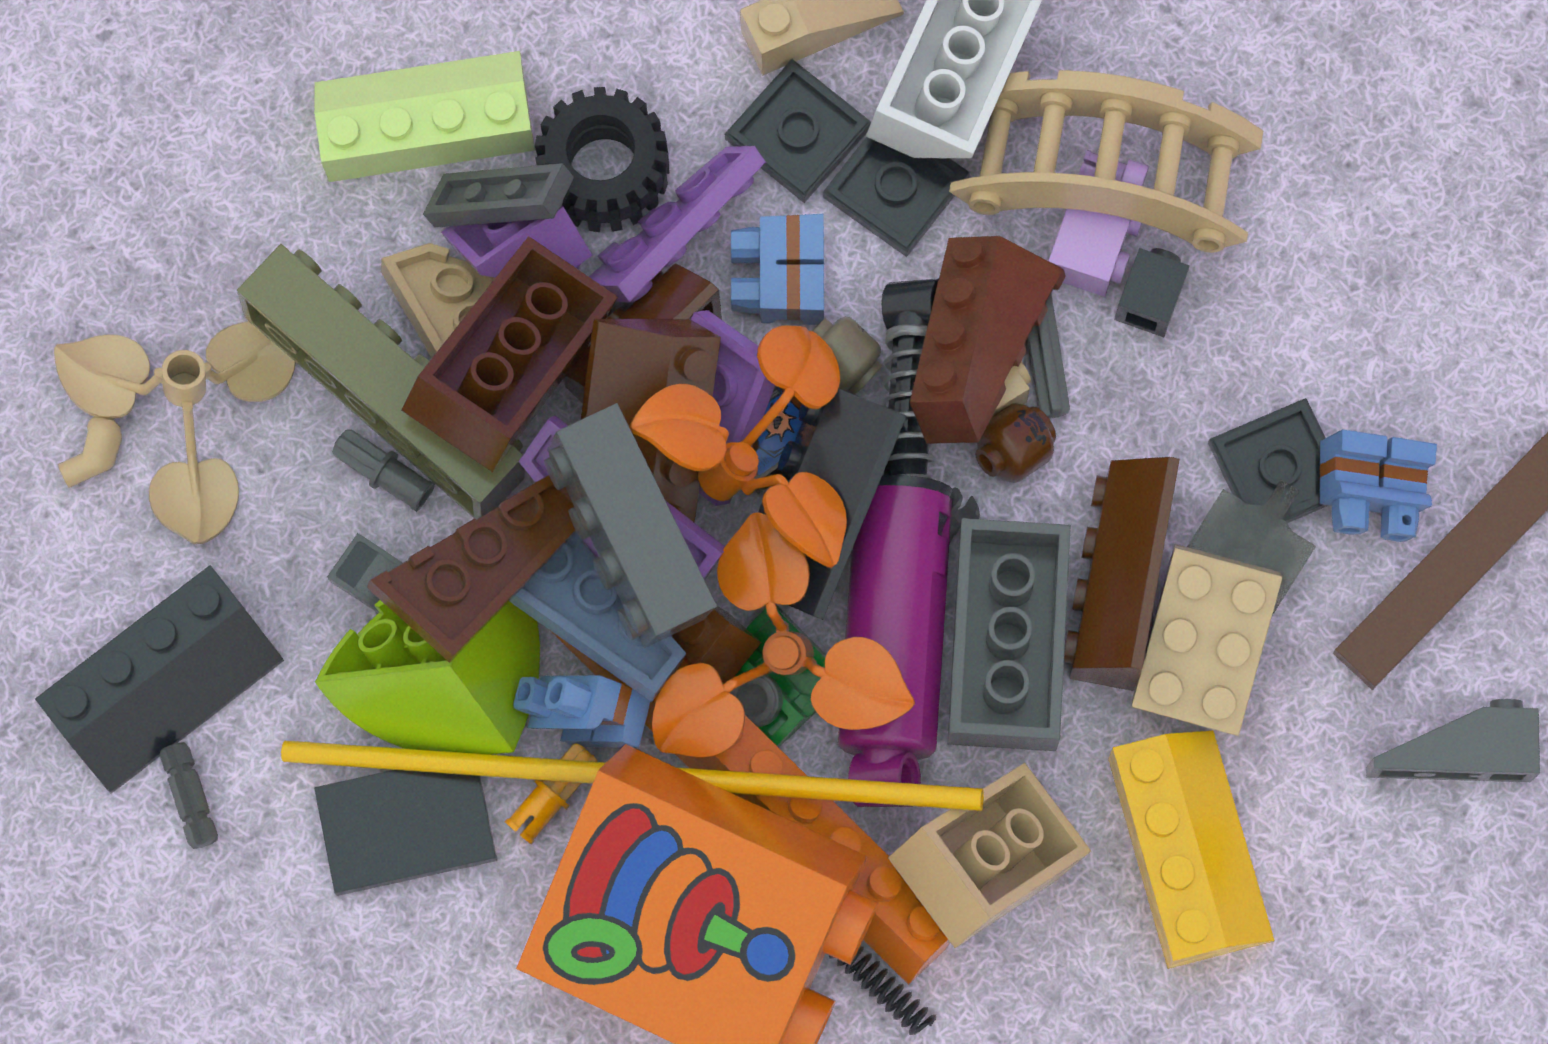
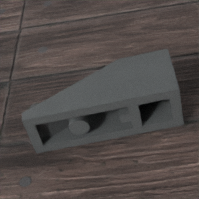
[1366,699,1540,783]

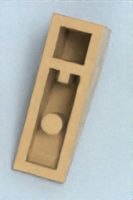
[740,0,904,76]

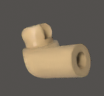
[58,417,122,488]

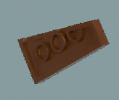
[367,475,577,663]

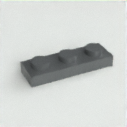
[423,163,574,227]

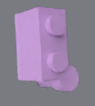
[1048,150,1149,297]

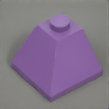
[441,205,593,278]

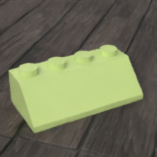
[314,51,535,182]

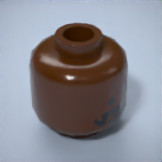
[975,403,1056,483]

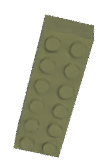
[236,244,525,520]

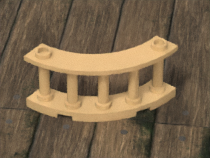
[949,70,1263,253]

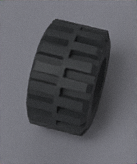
[535,87,670,232]

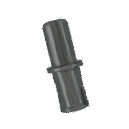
[332,429,435,512]

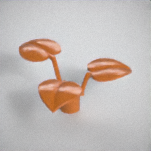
[629,325,847,568]
[652,512,915,757]

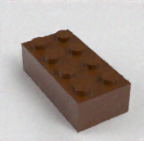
[401,236,618,473]

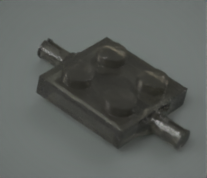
[1187,479,1317,618]

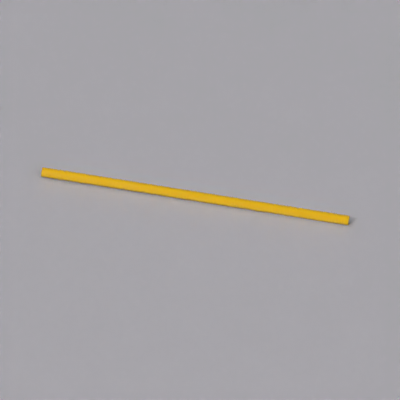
[281,740,984,811]

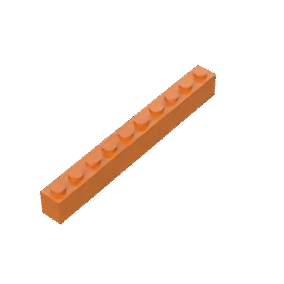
[550,630,950,985]

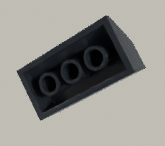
[758,388,906,620]
[35,565,284,794]

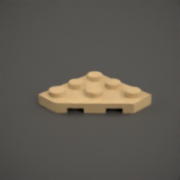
[381,243,495,358]

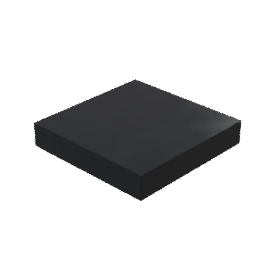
[724,59,871,203]
[823,137,970,257]
[1208,398,1329,538]

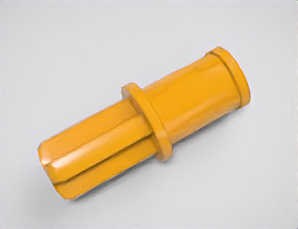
[504,743,598,845]

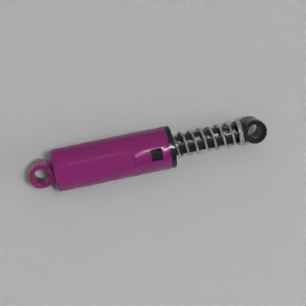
[838,279,953,807]

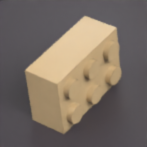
[1132,544,1282,736]
[888,763,1091,948]

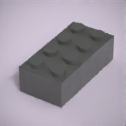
[544,403,717,648]
[947,518,1071,751]

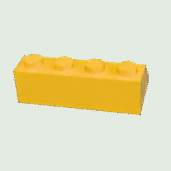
[1108,730,1275,969]

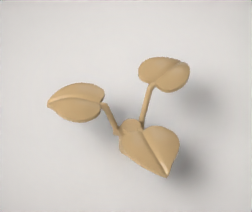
[54,321,296,544]

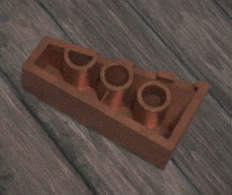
[910,236,1066,444]

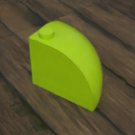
[315,600,540,755]

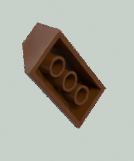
[581,319,721,523]
[1064,457,1180,691]

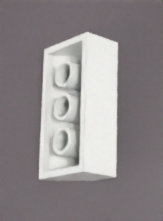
[866,0,1042,158]

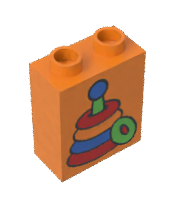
[516,744,879,1044]

